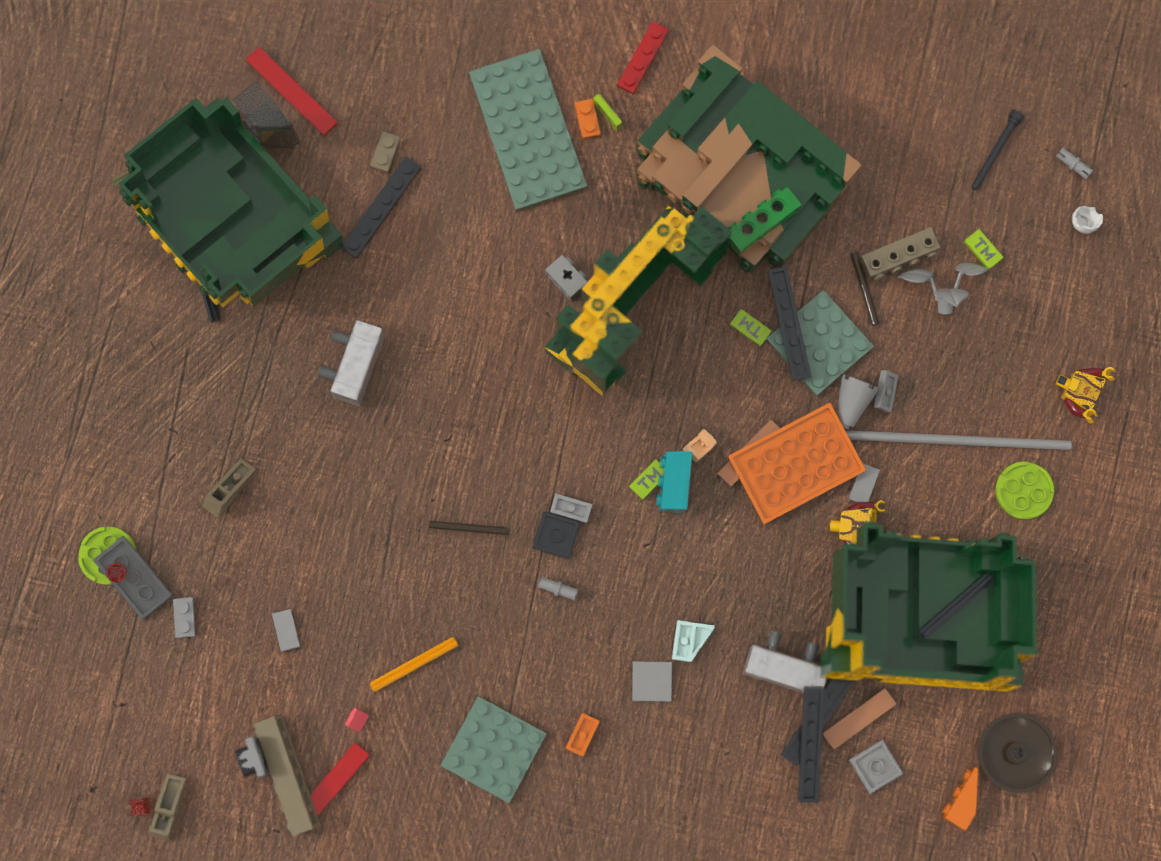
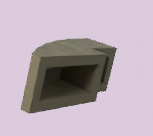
[149,774,186,841]

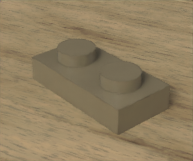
[370,131,401,173]

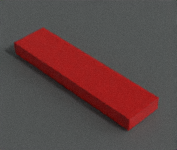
[310,743,370,816]

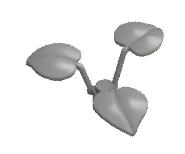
[898,263,988,314]

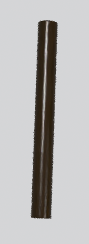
[850,252,879,326]
[429,521,507,535]

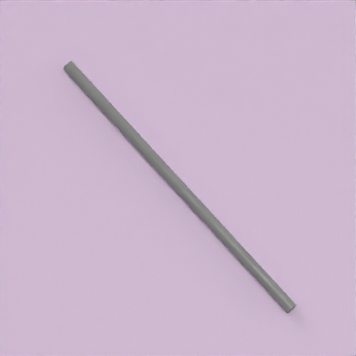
[845,430,1072,450]

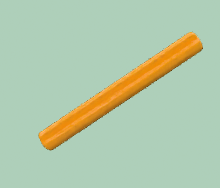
[370,637,458,692]

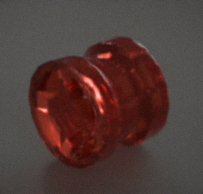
[106,563,127,583]
[128,797,150,816]

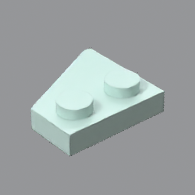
[672,620,714,662]

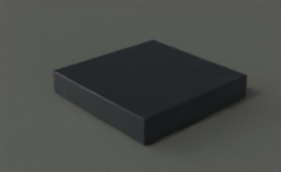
[532,511,580,559]

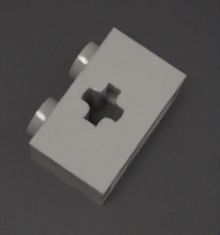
[545,255,588,301]

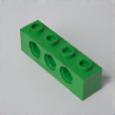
[728,187,802,255]

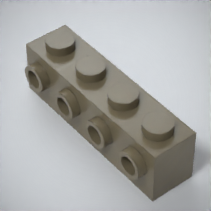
[860,227,940,281]

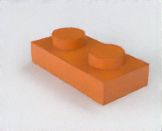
[574,99,601,140]
[565,713,600,757]

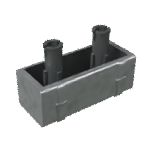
[318,320,386,406]
[743,631,826,694]

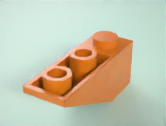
[942,767,978,831]

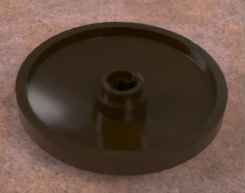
[977,713,1057,793]

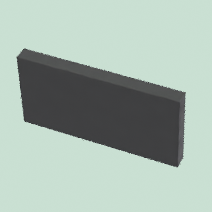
[93,535,173,620]

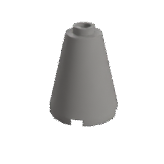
[837,374,879,429]

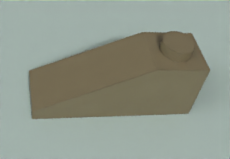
[203,458,256,518]

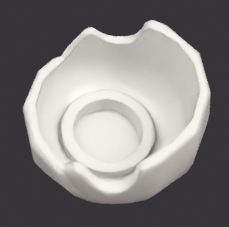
[1072,206,1103,234]

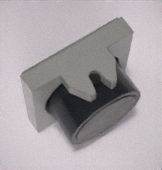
[235,737,270,777]

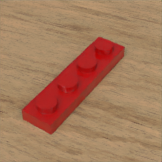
[617,21,669,95]

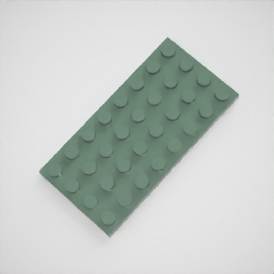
[469,49,587,211]

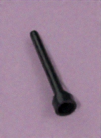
[972,109,1025,190]

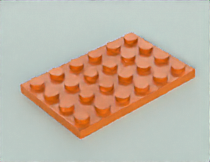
[727,403,866,524]

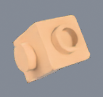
[683,429,717,463]

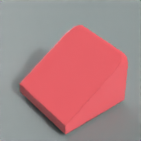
[345,708,368,732]

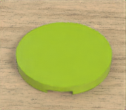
[995,462,1054,520]
[78,527,137,585]

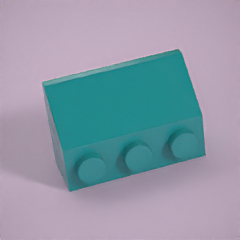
[656,451,692,514]

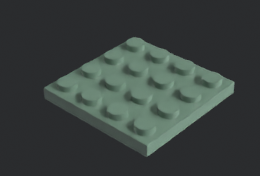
[766,290,874,396]
[440,696,547,803]

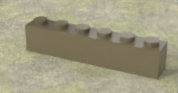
[254,715,321,836]

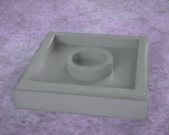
[632,662,672,702]
[849,740,903,794]

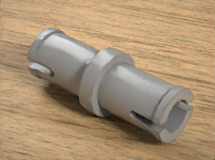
[1056,147,1093,180]
[538,576,579,601]

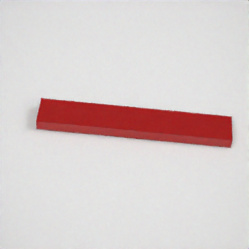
[246,47,338,137]

